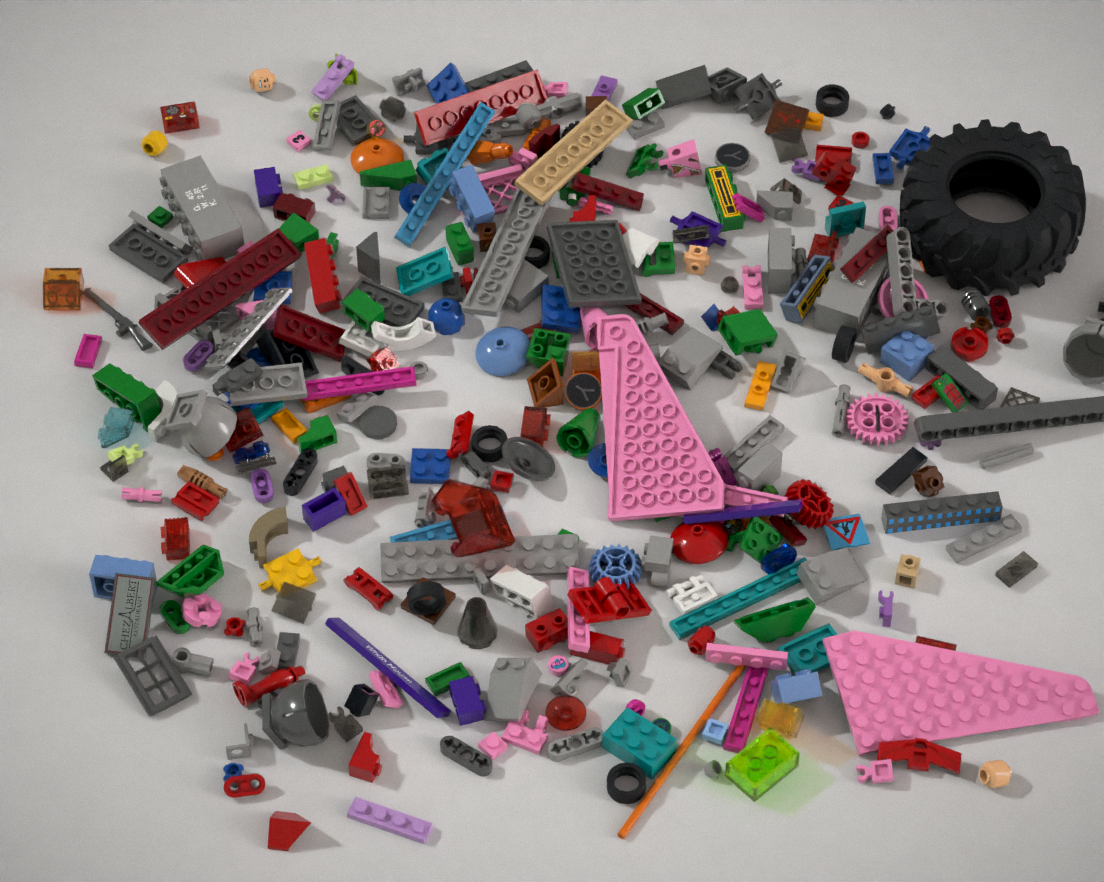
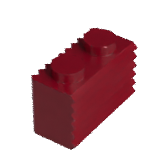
[273,192,316,223]

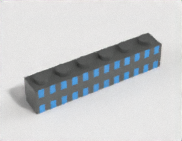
[881,491,1003,534]

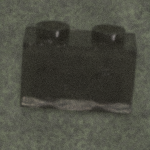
[367,465,409,500]

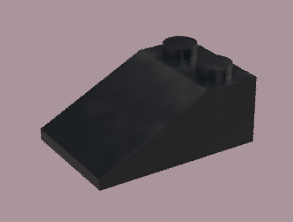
[256,329,319,378]

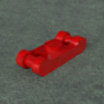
[343,567,394,611]

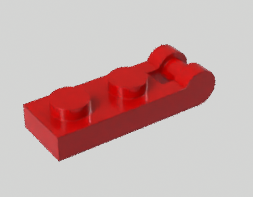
[447,411,474,460]

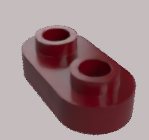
[989,295,1012,328]

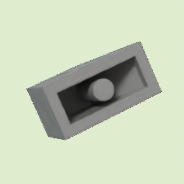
[756,190,793,220]

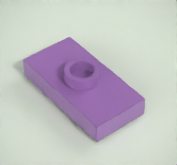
[591,75,618,101]

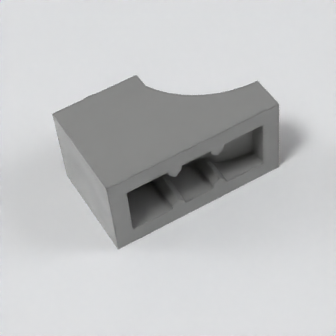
[771,350,806,393]

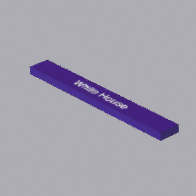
[325,617,451,718]

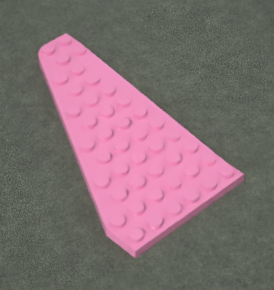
[597,314,725,522]
[822,630,1099,756]

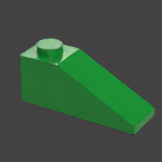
[359,160,417,191]

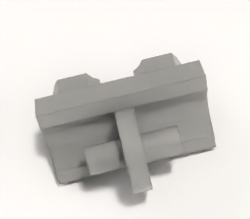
[392,67,425,96]

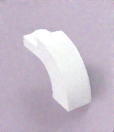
[371,317,436,351]
[148,380,178,442]

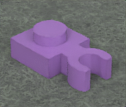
[791,159,820,181]

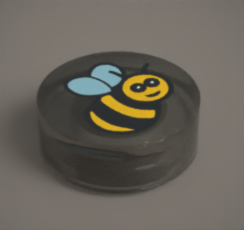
[723,519,743,535]

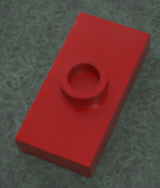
[911,375,940,410]

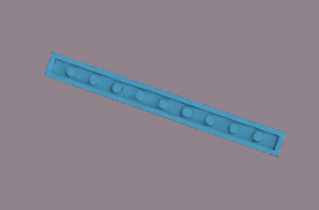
[394,102,496,247]

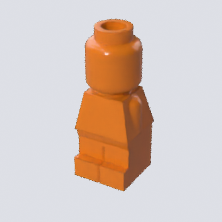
[467,140,513,166]

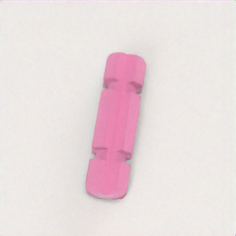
[578,197,613,215]

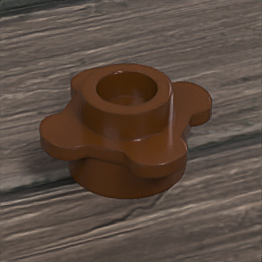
[970,316,993,334]

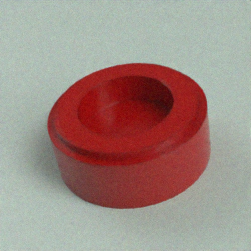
[851,131,870,149]

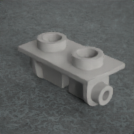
[414,487,439,528]

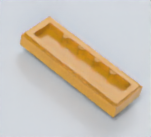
[744,361,777,411]

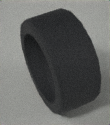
[815,84,850,117]
[524,236,550,269]
[832,325,857,363]
[471,425,508,462]
[407,581,446,615]
[607,762,646,804]

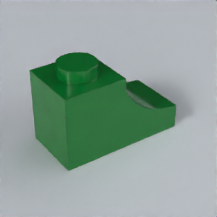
[298,415,337,453]

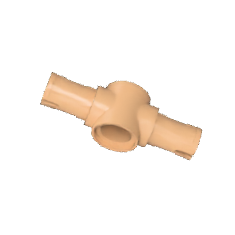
[858,362,913,398]

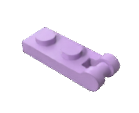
[311,54,354,101]

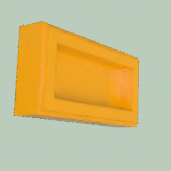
[271,408,308,444]

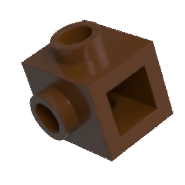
[912,465,945,497]

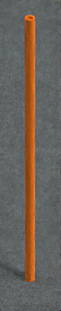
[617,665,746,839]

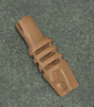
[177,465,228,500]

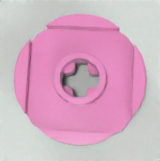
[181,592,222,628]

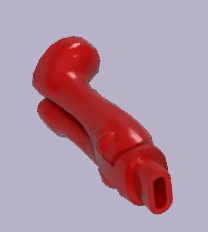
[232,666,306,707]

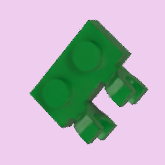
[626,143,664,179]

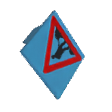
[824,514,870,551]

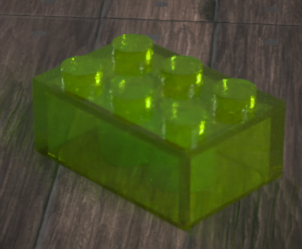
[725,727,800,802]

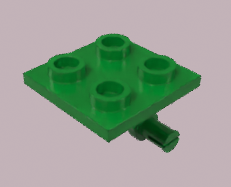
[726,517,783,569]

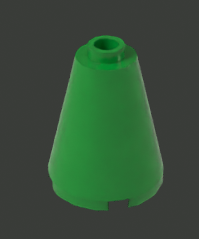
[556,408,601,458]

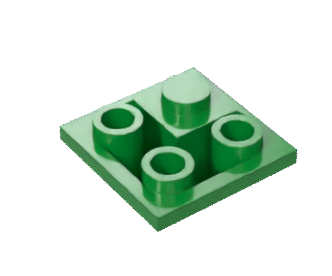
[526,328,571,377]

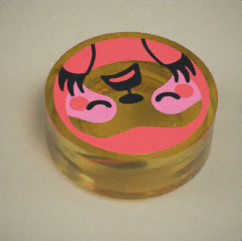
[367,119,385,138]

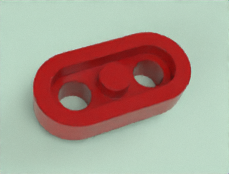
[224,773,265,798]

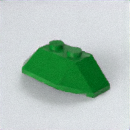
[156,544,224,598]
[734,597,816,643]

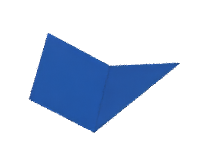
[701,304,723,331]

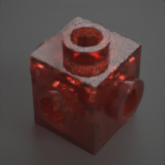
[366,347,400,372]

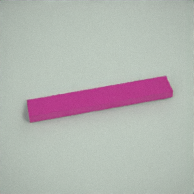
[303,366,417,401]
[723,647,769,754]

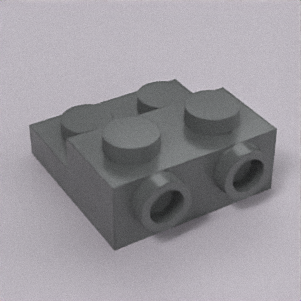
[708,67,747,103]

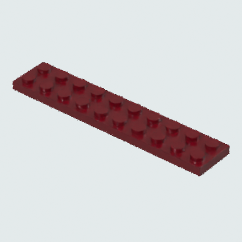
[138,228,302,350]

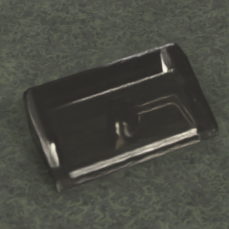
[672,225,710,243]

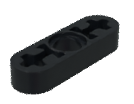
[283,448,318,496]

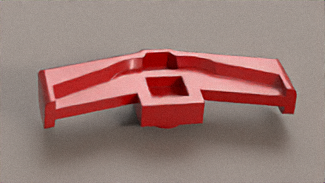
[877,738,962,775]

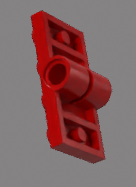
[567,577,652,624]

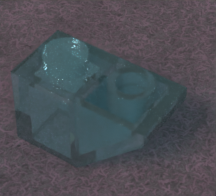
[98,407,134,448]

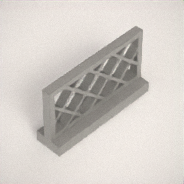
[154,284,239,343]

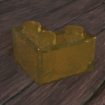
[756,698,805,739]

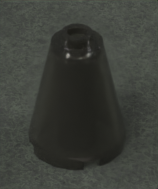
[457,597,498,649]

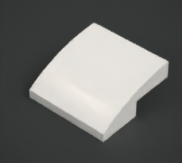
[622,228,660,268]

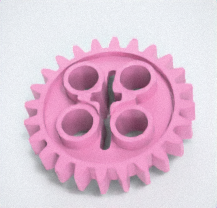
[846,393,909,447]

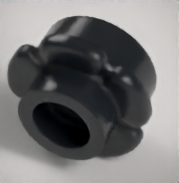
[880,103,896,120]

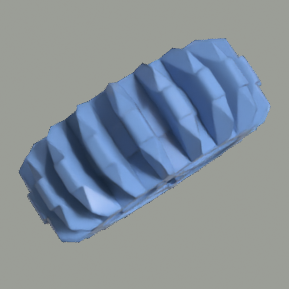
[589,543,642,589]

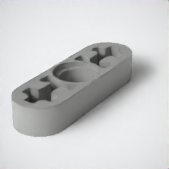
[548,727,604,762]

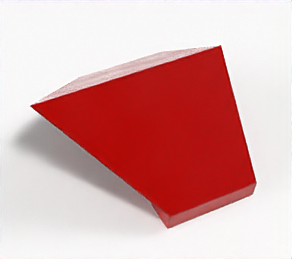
[267,811,311,851]

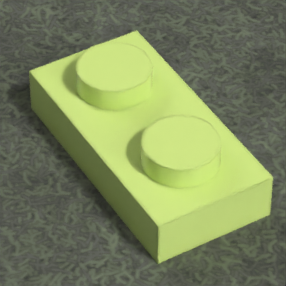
[293,164,333,190]

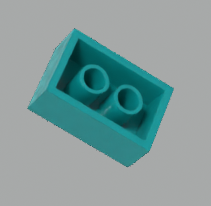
[602,707,677,780]

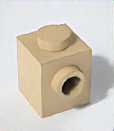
[895,554,921,588]

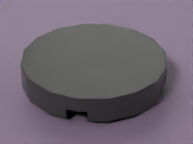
[359,406,397,439]

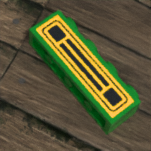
[705,165,746,232]

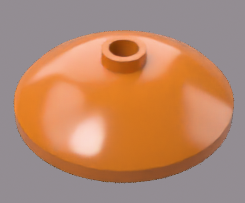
[351,138,404,174]

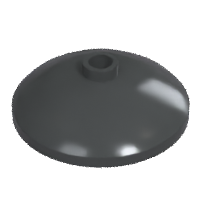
[502,437,555,481]

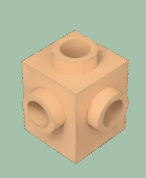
[683,245,711,275]

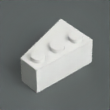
[490,565,556,619]

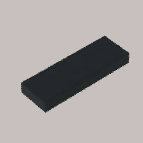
[875,447,928,494]

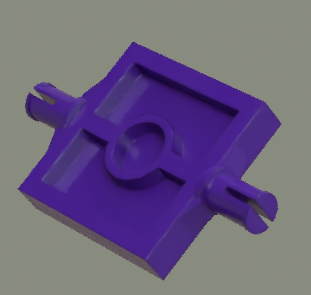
[670,211,727,248]

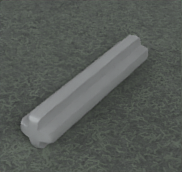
[979,443,1034,469]

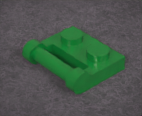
[642,242,675,277]

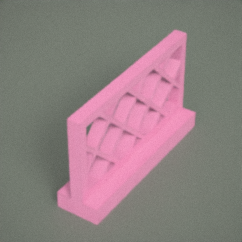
[454,164,523,217]

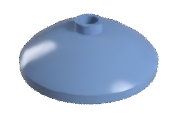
[476,326,530,376]

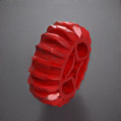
[784,479,834,529]

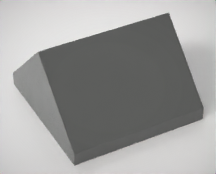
[356,232,381,284]

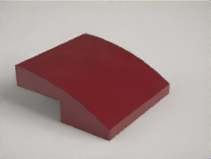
[529,124,560,159]

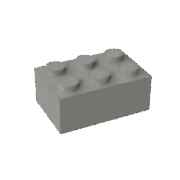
[768,228,795,294]

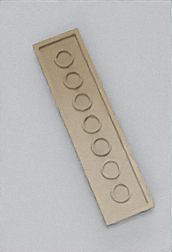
[514,99,633,206]

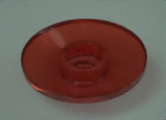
[545,695,586,731]

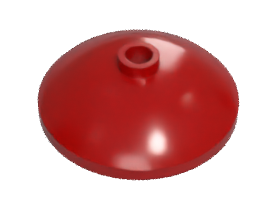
[670,521,729,564]

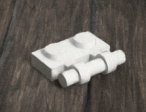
[666,574,718,615]

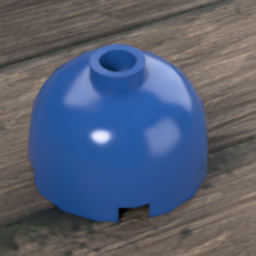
[428,298,465,335]

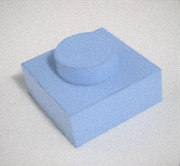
[702,718,729,745]

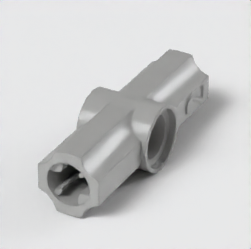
[536,93,582,119]

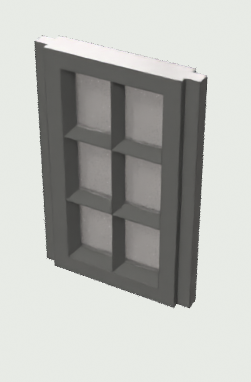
[113,635,192,717]

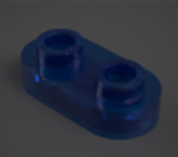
[232,441,270,464]
[761,544,797,574]

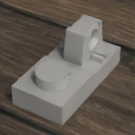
[551,658,588,699]

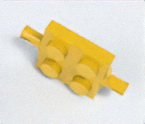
[258,548,322,598]

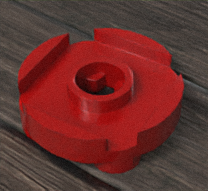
[950,327,989,362]

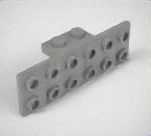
[204,287,293,370]

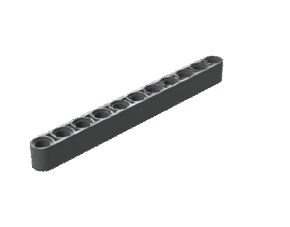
[914,396,1104,442]

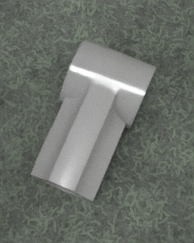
[173,647,214,676]

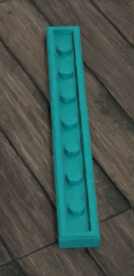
[669,557,807,640]

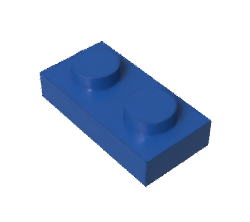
[872,153,894,184]

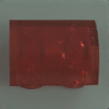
[225,407,264,453]

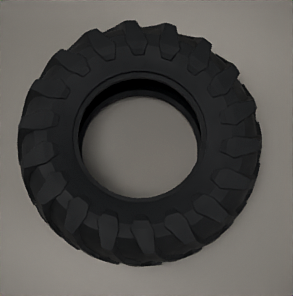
[899,119,1086,296]

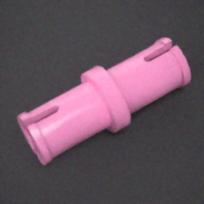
[121,487,162,503]

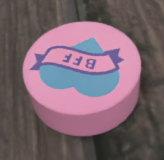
[548,655,568,676]

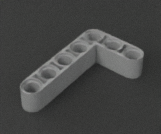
[887,227,949,320]

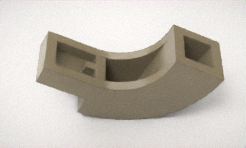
[249,507,288,568]

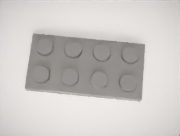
[226,363,307,406]

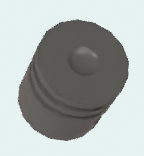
[961,290,991,321]

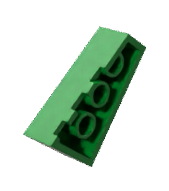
[92,363,162,432]

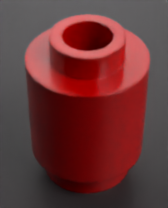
[688,626,716,655]

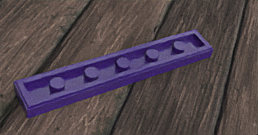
[683,499,803,524]

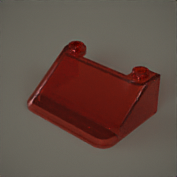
[431,479,515,557]

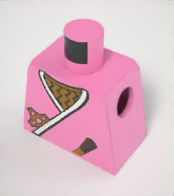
[659,139,702,178]

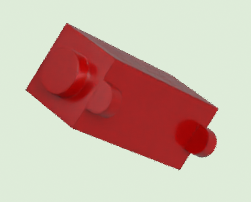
[570,631,625,664]

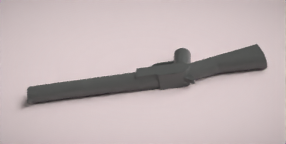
[83,288,153,351]

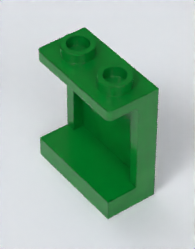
[718,309,778,356]

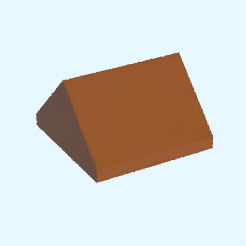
[527,358,564,409]

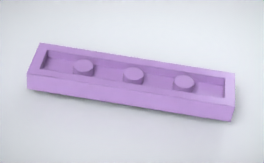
[347,797,433,844]

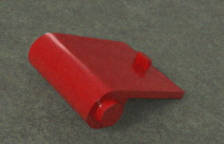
[174,257,226,289]

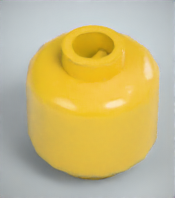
[141,130,168,157]

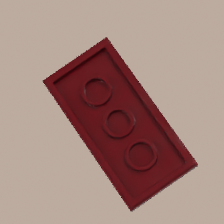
[273,305,345,362]

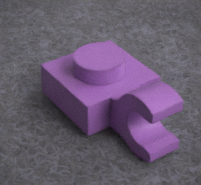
[878,590,894,627]

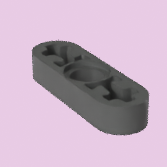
[440,736,493,777]

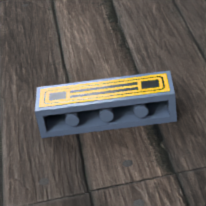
[780,254,834,323]

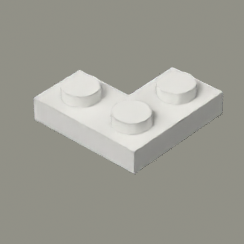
[339,320,381,359]

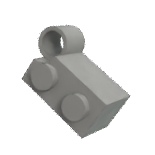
[641,536,674,587]

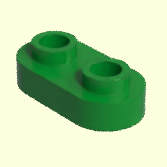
[160,600,191,634]

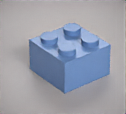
[880,331,935,381]
[770,669,823,706]

